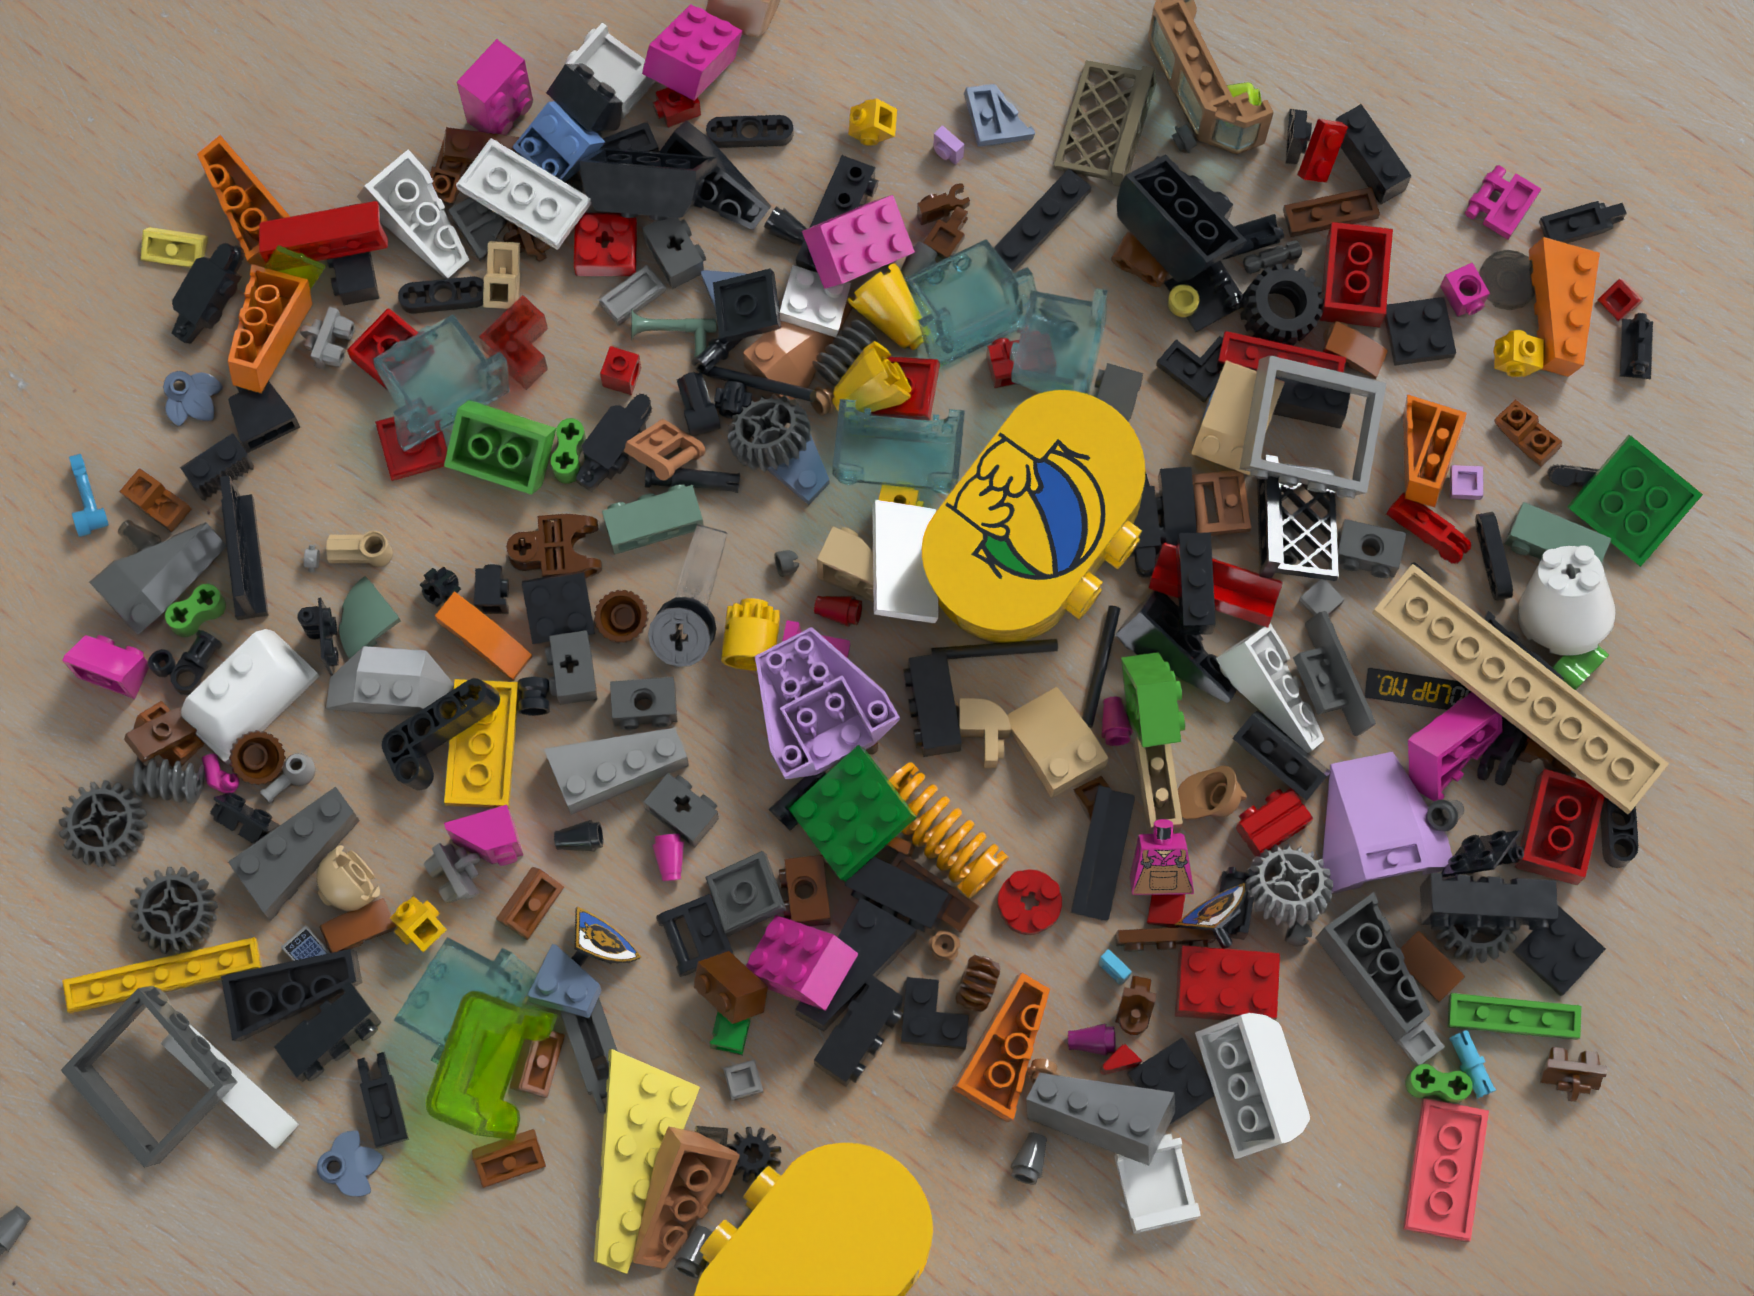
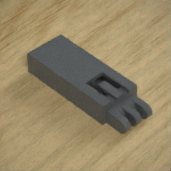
[560,998,618,1113]

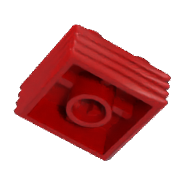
[573,213,637,276]
[347,309,434,394]

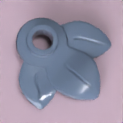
[163,371,223,426]
[317,1130,383,1197]

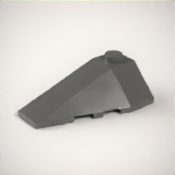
[89,522,227,634]

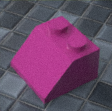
[62,635,149,699]
[444,805,523,866]

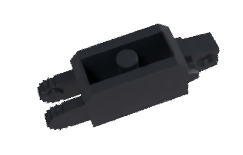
[172,243,245,344]
[576,393,652,492]
[1129,470,1166,579]

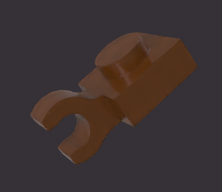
[917,183,970,226]
[923,206,968,262]

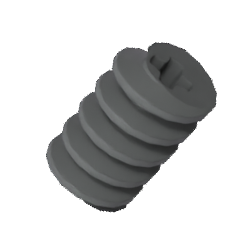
[812,319,878,386]
[133,757,205,804]

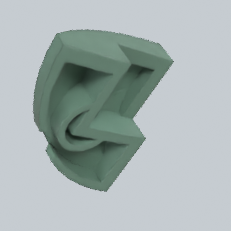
[339,576,401,659]

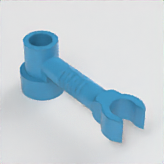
[69,454,109,537]

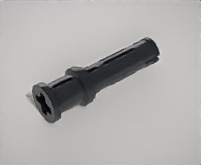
[645,465,740,493]

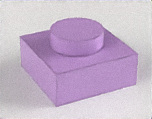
[933,125,964,165]
[1450,465,1483,500]

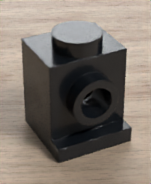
[474,564,509,614]

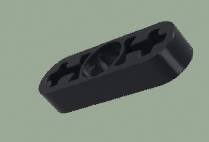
[706,115,794,148]
[398,276,484,314]
[1475,512,1513,601]

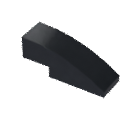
[1158,467,1196,546]

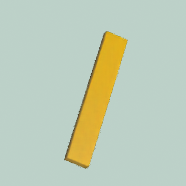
[62,937,262,1013]

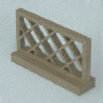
[1054,60,1157,187]

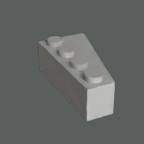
[544,728,689,815]

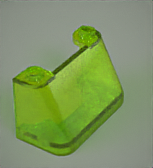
[425,991,558,1140]

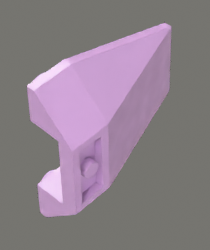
[755,627,900,779]
[1322,752,1452,894]

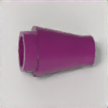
[1068,1023,1116,1056]

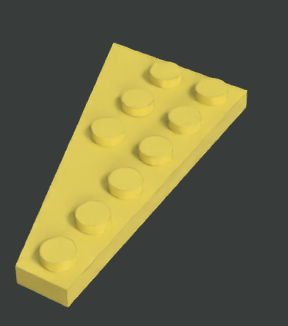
[594,1049,700,1274]

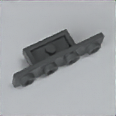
[1293,611,1376,736]

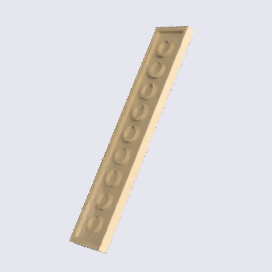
[1372,564,1669,814]

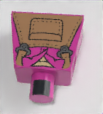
[1129,819,1194,895]

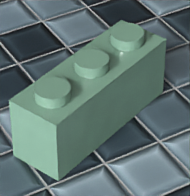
[602,485,704,555]
[1504,502,1611,563]

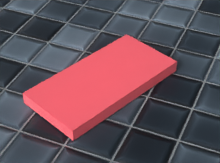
[1403,1098,1489,1242]

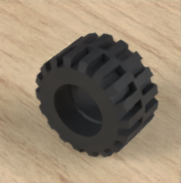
[1240,264,1324,346]

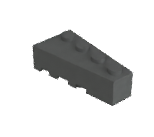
[1094,363,1143,422]
[228,787,360,920]
[1315,892,1430,1042]
[1026,1073,1175,1166]

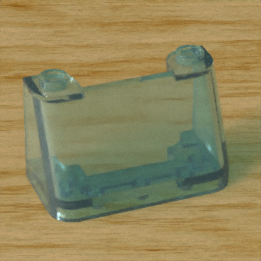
[832,399,965,494]

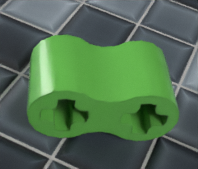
[551,418,586,484]
[165,584,226,637]
[1552,645,1609,690]
[1405,1064,1473,1104]

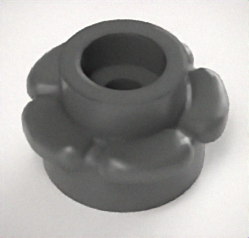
[1171,124,1197,153]

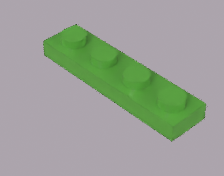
[1448,993,1582,1040]

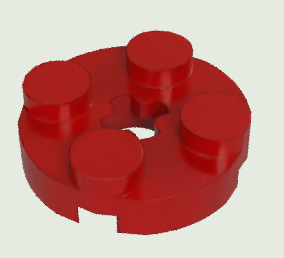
[997,869,1062,935]

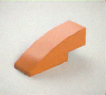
[435,591,533,680]

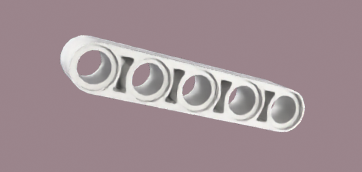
[161,1025,299,1149]

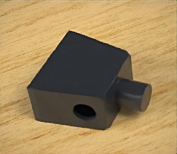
[228,381,300,453]

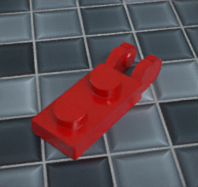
[1386,492,1472,564]

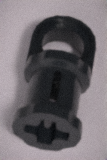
[171,630,223,695]

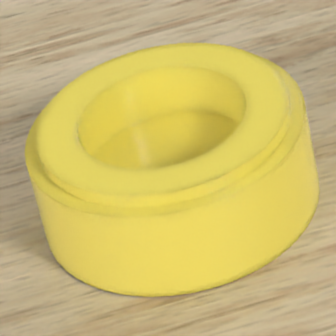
[1168,285,1199,317]

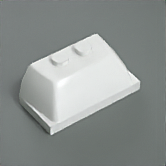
[181,629,320,765]
[1195,1013,1310,1159]

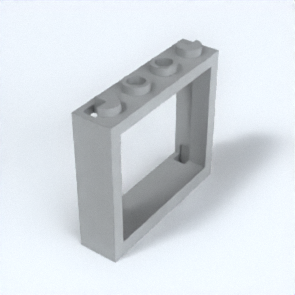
[1239,355,1387,499]

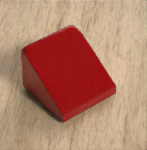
[1597,278,1644,322]
[1147,894,1186,928]
[1100,1044,1142,1075]

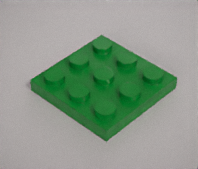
[1567,435,1703,567]
[789,745,917,882]

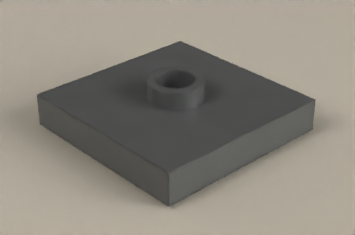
[705,851,786,937]

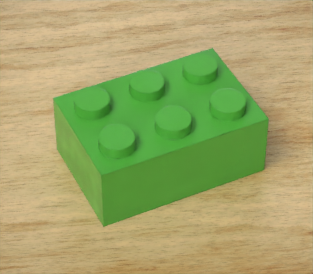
[444,400,557,495]
[1121,652,1185,747]

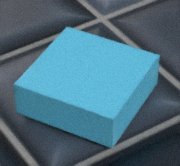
[1098,949,1132,985]

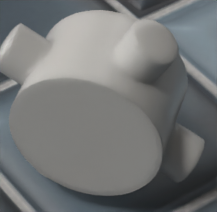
[304,545,320,572]

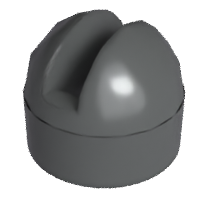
[774,550,799,577]
[1285,921,1312,946]

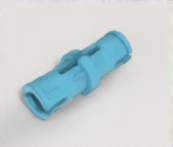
[1449,1030,1496,1099]

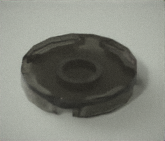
[1479,250,1535,310]

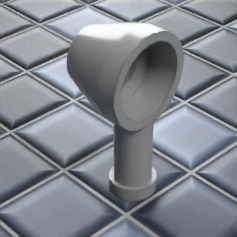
[260,753,316,803]

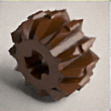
[956,955,1000,1012]

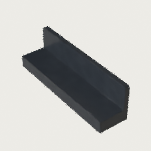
[1071,786,1135,921]

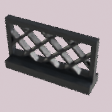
[1257,455,1339,581]
[220,475,269,620]

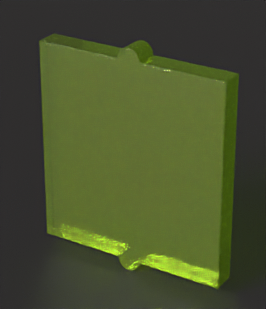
[264,245,325,290]

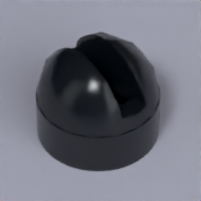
[148,649,176,678]

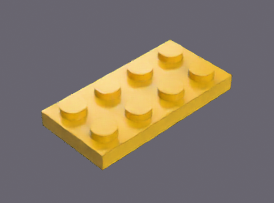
[444,679,519,809]

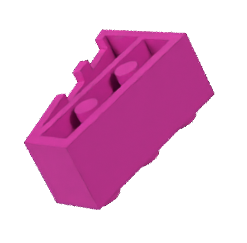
[1408,692,1502,801]

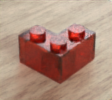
[479,295,548,390]

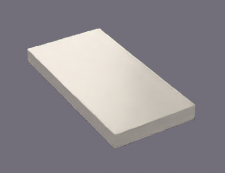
[456,138,591,250]
[872,500,938,623]

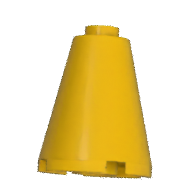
[847,263,928,351]

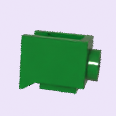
[710,1011,751,1056]

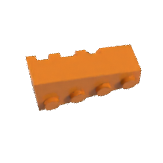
[228,264,313,393]
[951,972,1050,1122]

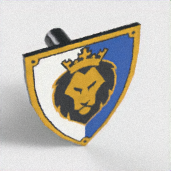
[1175,883,1247,949]
[571,907,641,967]

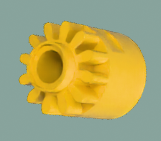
[721,598,780,671]

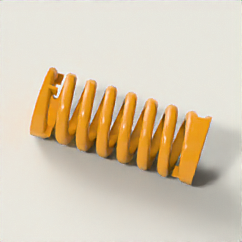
[889,762,1009,899]

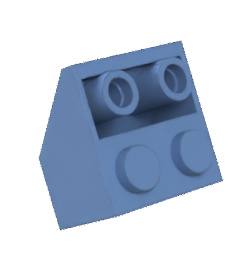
[513,101,605,182]

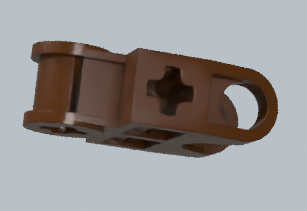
[506,513,602,578]

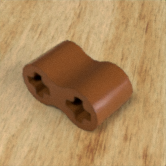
[1111,232,1169,287]

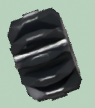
[727,1127,782,1183]

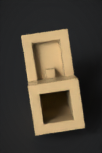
[483,241,521,309]
[959,698,1011,768]

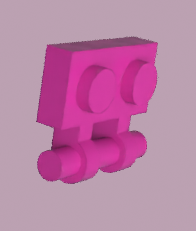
[1465,165,1541,240]

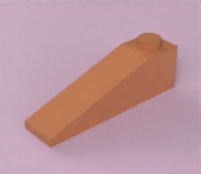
[743,301,853,400]
[633,1126,740,1269]

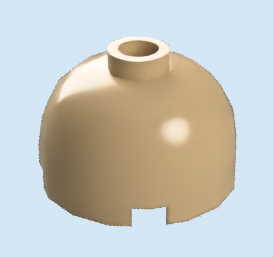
[316,845,380,911]

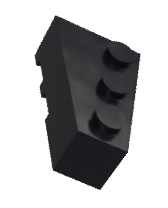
[814,974,904,1087]
[274,981,382,1082]

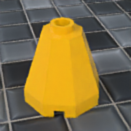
[832,341,911,417]

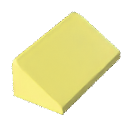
[141,227,208,268]

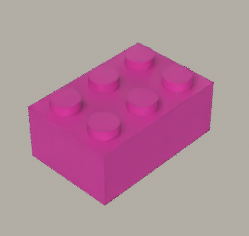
[642,4,743,101]
[456,39,533,135]
[802,195,915,289]
[746,915,858,1011]

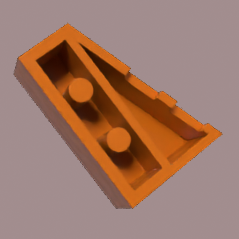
[1403,394,1467,508]

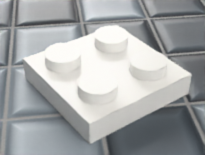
[779,265,851,337]

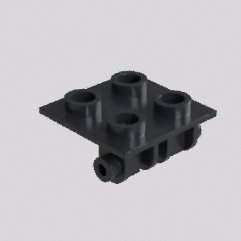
[1164,261,1244,332]
[297,598,339,676]
[1441,830,1524,877]

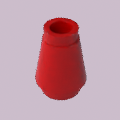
[814,596,862,627]

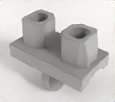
[300,307,355,370]
[423,843,481,903]

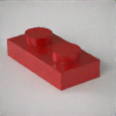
[1297,119,1348,183]

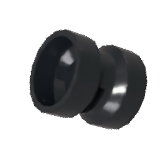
[518,677,550,716]

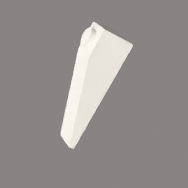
[357,150,469,279]
[1216,623,1324,753]

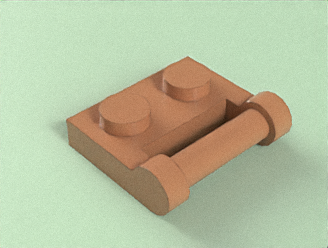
[624,419,705,481]
[1192,470,1252,536]

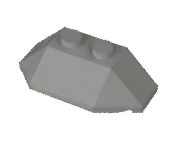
[326,646,454,716]

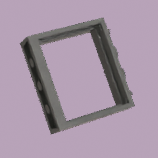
[61,986,238,1168]

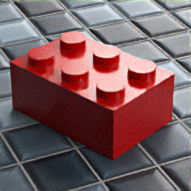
[1319,222,1393,328]
[1515,769,1605,885]
[1175,945,1280,1021]

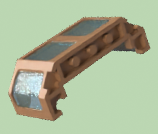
[1147,0,1274,155]

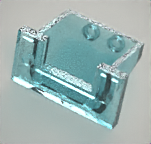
[905,239,1043,368]
[1010,288,1108,395]
[373,314,510,452]
[394,937,537,1089]

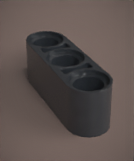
[1600,797,1639,868]

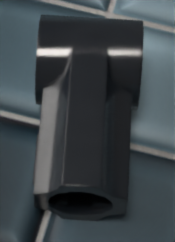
[677,372,721,437]

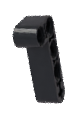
[381,678,500,790]

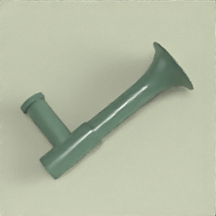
[631,308,716,358]

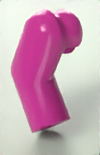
[201,754,239,794]

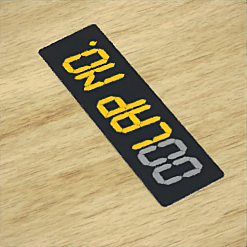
[1365,668,1471,710]

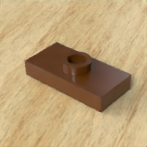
[124,707,197,763]

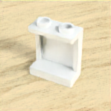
[565,23,655,119]
[1114,1134,1201,1234]

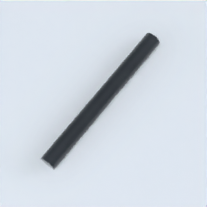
[706,366,816,402]
[1082,605,1121,728]
[931,639,1058,659]

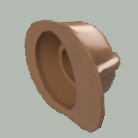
[1178,765,1247,820]

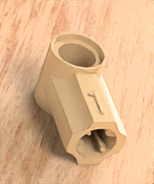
[326,531,393,567]

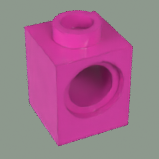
[1440,263,1490,317]

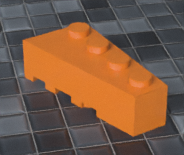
[197,135,290,267]
[1529,237,1600,377]

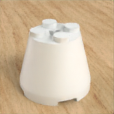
[1518,546,1615,655]

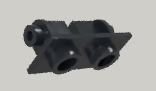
[1223,214,1284,260]
[1620,313,1653,379]
[768,771,826,831]
[210,793,280,844]

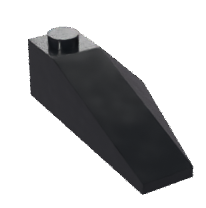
[659,120,771,230]

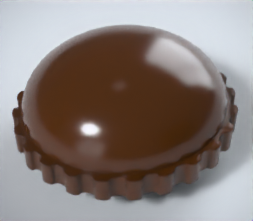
[594,590,649,643]
[229,730,286,785]

